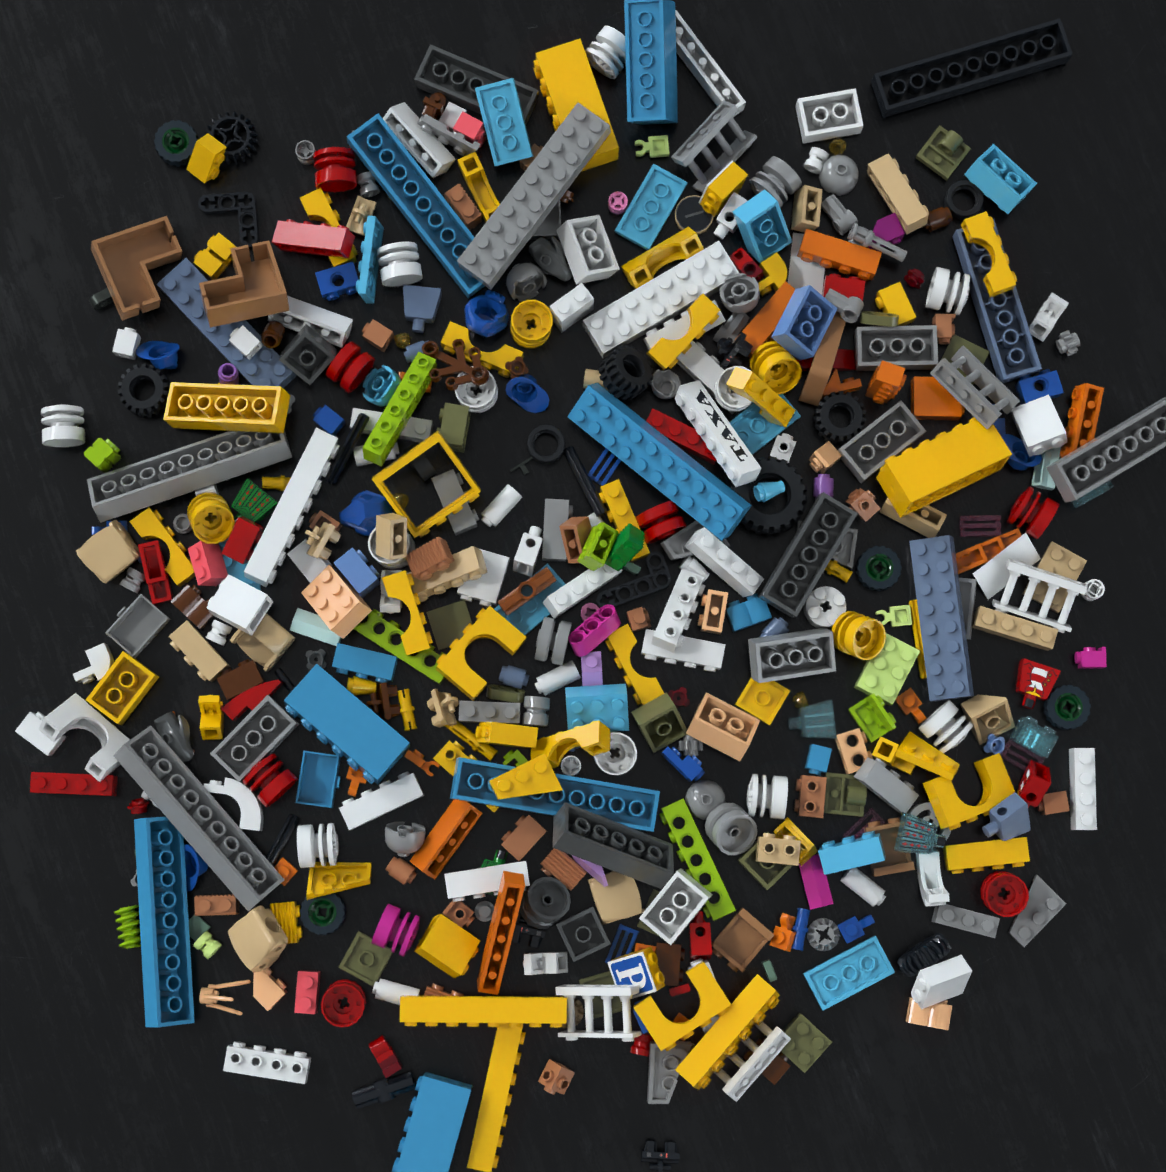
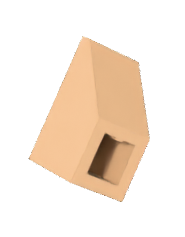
[809,441,842,474]
[253,968,288,1011]

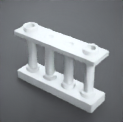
[992,558,1087,633]
[556,984,642,1042]
[714,1021,791,1102]

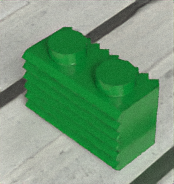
[605,524,645,571]

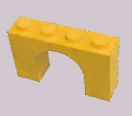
[436,606,527,701]
[923,753,1015,830]
[633,961,731,1052]

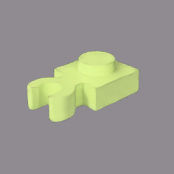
[635,135,670,158]
[875,605,912,627]

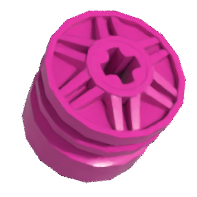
[371,903,421,957]

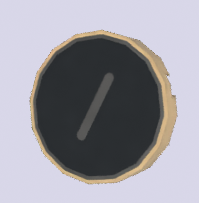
[674,195,714,235]

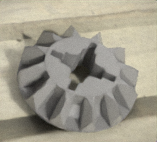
[807,918,840,951]

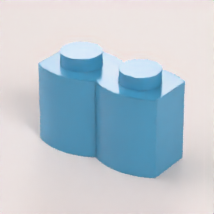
[725,593,772,632]

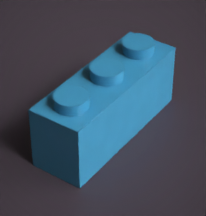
[332,643,398,683]

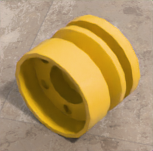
[510,300,553,348]
[750,341,802,394]
[187,492,235,544]
[832,611,886,660]

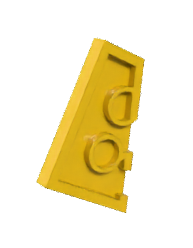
[895,731,960,781]
[489,753,563,800]
[306,862,372,900]

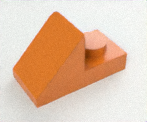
[821,369,862,400]

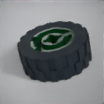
[154,120,199,167]
[856,546,902,591]
[1043,685,1091,730]
[300,893,346,935]

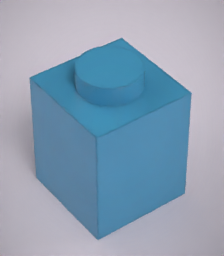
[805,744,832,776]

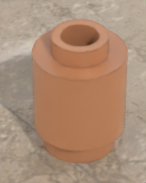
[385,856,417,885]

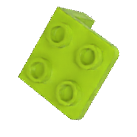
[848,693,896,743]

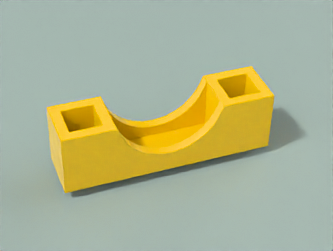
[458,152,500,223]
[300,188,358,267]
[961,211,1017,298]
[621,227,704,289]
[646,294,720,370]
[441,321,524,378]
[726,367,795,427]
[129,507,195,588]
[382,570,433,655]
[605,624,664,706]
[531,721,610,768]

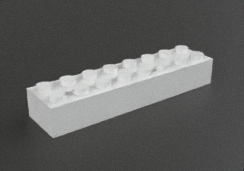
[583,241,739,359]
[244,428,340,587]

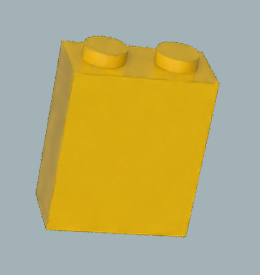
[475,722,538,748]
[414,914,480,978]

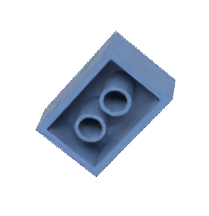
[771,285,838,360]

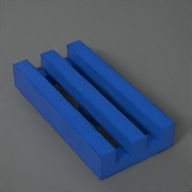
[588,448,621,486]
[605,924,639,963]

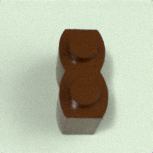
[170,584,215,630]

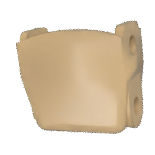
[76,520,140,584]
[230,613,295,672]
[588,871,645,925]
[228,906,288,972]

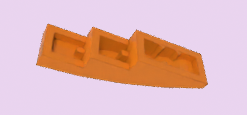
[956,528,1022,575]

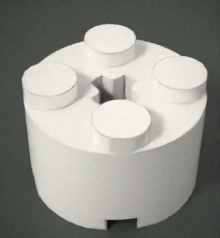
[803,586,846,628]

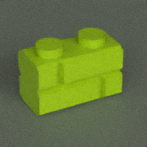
[84,438,121,473]
[577,522,619,571]

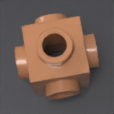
[846,488,881,522]
[538,1059,575,1095]

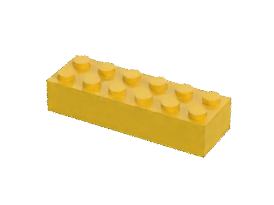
[163,382,291,433]
[675,974,780,1090]

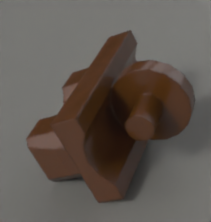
[422,92,446,120]
[366,682,400,721]

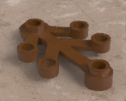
[422,339,489,391]

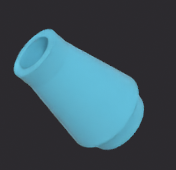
[753,481,785,502]

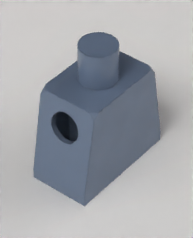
[403,285,442,333]
[982,792,1031,841]

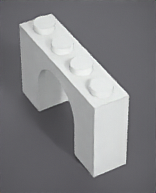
[39,693,131,782]

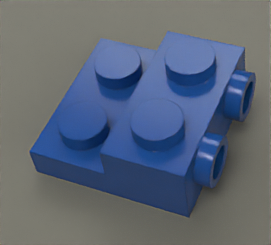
[661,746,705,782]

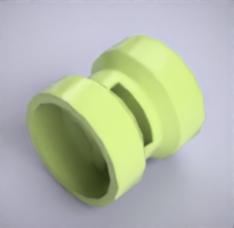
[193,931,222,960]

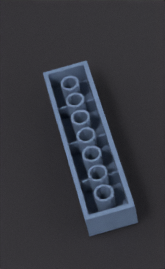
[952,219,1042,383]
[157,258,297,388]
[909,535,974,702]

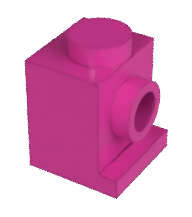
[1074,647,1107,669]

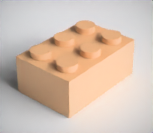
[301,564,372,639]
[686,692,760,761]

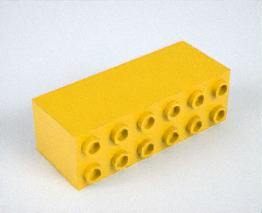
[533,38,619,172]
[876,417,1012,518]

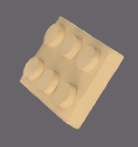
[1023,541,1087,613]

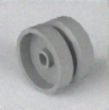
[535,616,572,666]
[705,803,758,855]

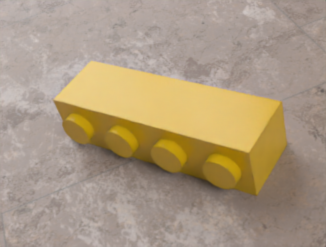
[943,837,1030,874]

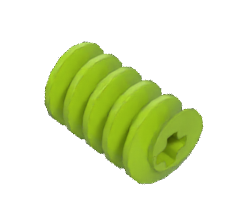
[114,905,141,949]

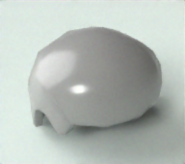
[650,369,681,399]

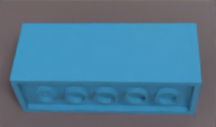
[624,0,678,125]
[284,664,410,785]
[392,1072,473,1172]

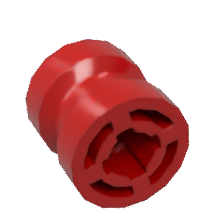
[630,1033,653,1056]

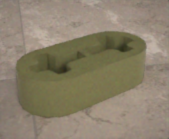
[860,311,899,327]
[486,684,525,703]

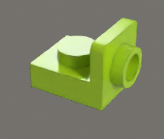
[503,749,528,767]

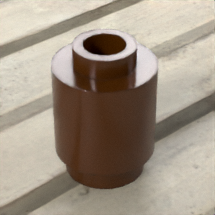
[923,207,953,232]
[261,321,285,348]

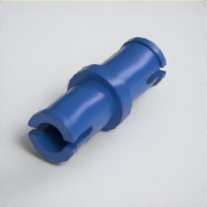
[791,908,811,951]

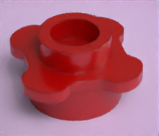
[127,798,149,814]

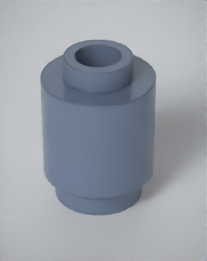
[403,340,433,363]
[759,617,789,637]
[499,665,530,689]

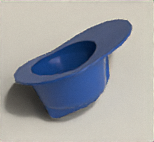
[136,341,180,369]
[505,374,549,413]
[1001,434,1042,471]
[184,844,208,892]

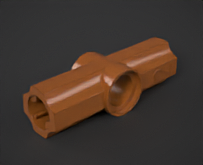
[497,566,557,616]

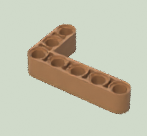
[799,311,846,407]

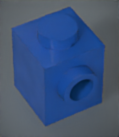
[313,405,346,436]

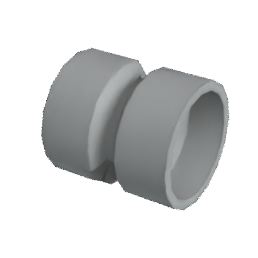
[522,696,550,727]

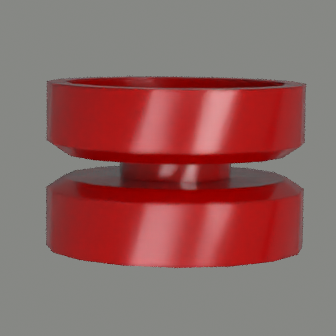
[326,341,375,393]
[635,501,687,544]

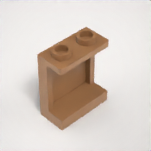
[863,817,915,877]
[712,907,774,973]

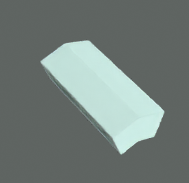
[1032,447,1061,490]
[290,608,341,646]

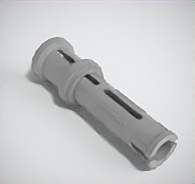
[847,223,907,262]

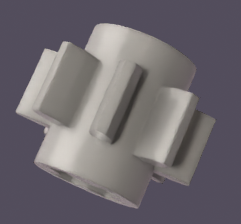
[1056,330,1081,356]
[679,735,703,756]

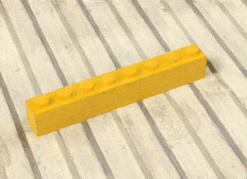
[400,995,567,1028]
[467,1023,528,1172]

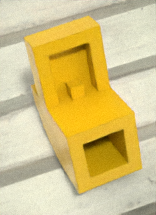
[758,252,787,297]
[198,695,224,740]
[872,736,916,775]

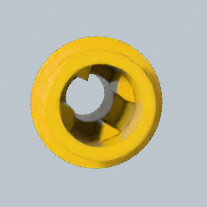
[347,676,376,696]

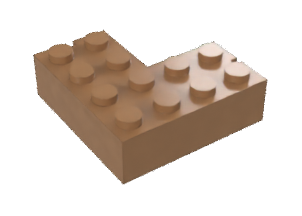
[91,216,182,321]
[199,240,289,328]

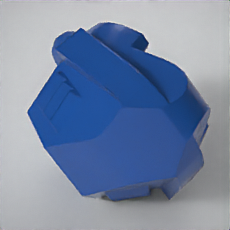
[464,290,509,337]
[339,490,393,536]

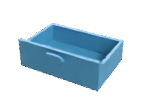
[295,750,341,808]

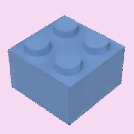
[334,547,381,598]

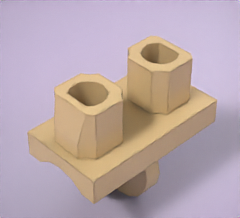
[346,196,377,236]
[305,522,341,560]
[427,689,459,728]

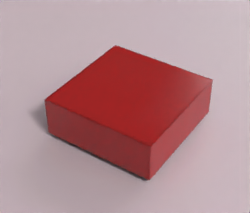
[668,982,691,997]

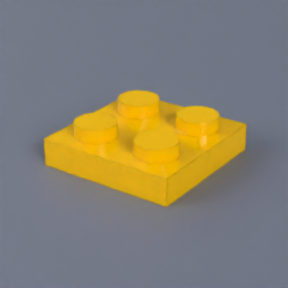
[735,678,790,726]

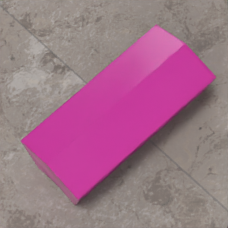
[799,854,834,910]

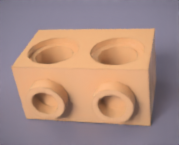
[834,728,873,774]

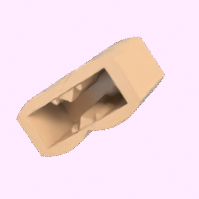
[906,997,952,1030]

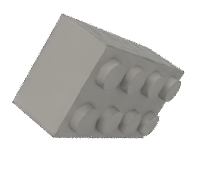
[854,325,938,371]
[838,400,926,484]
[748,628,836,683]
[210,695,299,783]

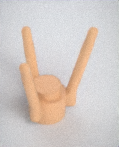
[199,980,251,1016]

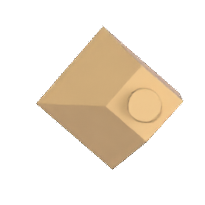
[961,695,1015,745]

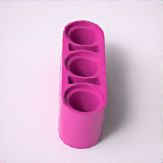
[568,604,621,657]

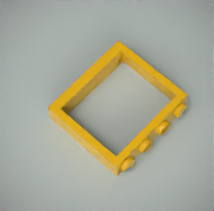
[372,430,481,538]

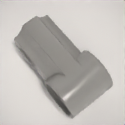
[821,194,858,235]
[825,288,864,323]
[713,313,750,343]

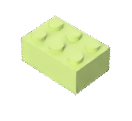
[854,633,920,706]

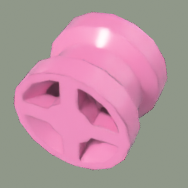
[608,191,628,215]
[580,603,599,622]

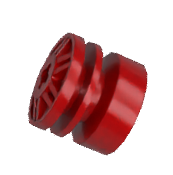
[313,147,357,192]
[1007,486,1060,539]
[242,753,298,808]
[980,871,1029,917]
[321,979,366,1028]

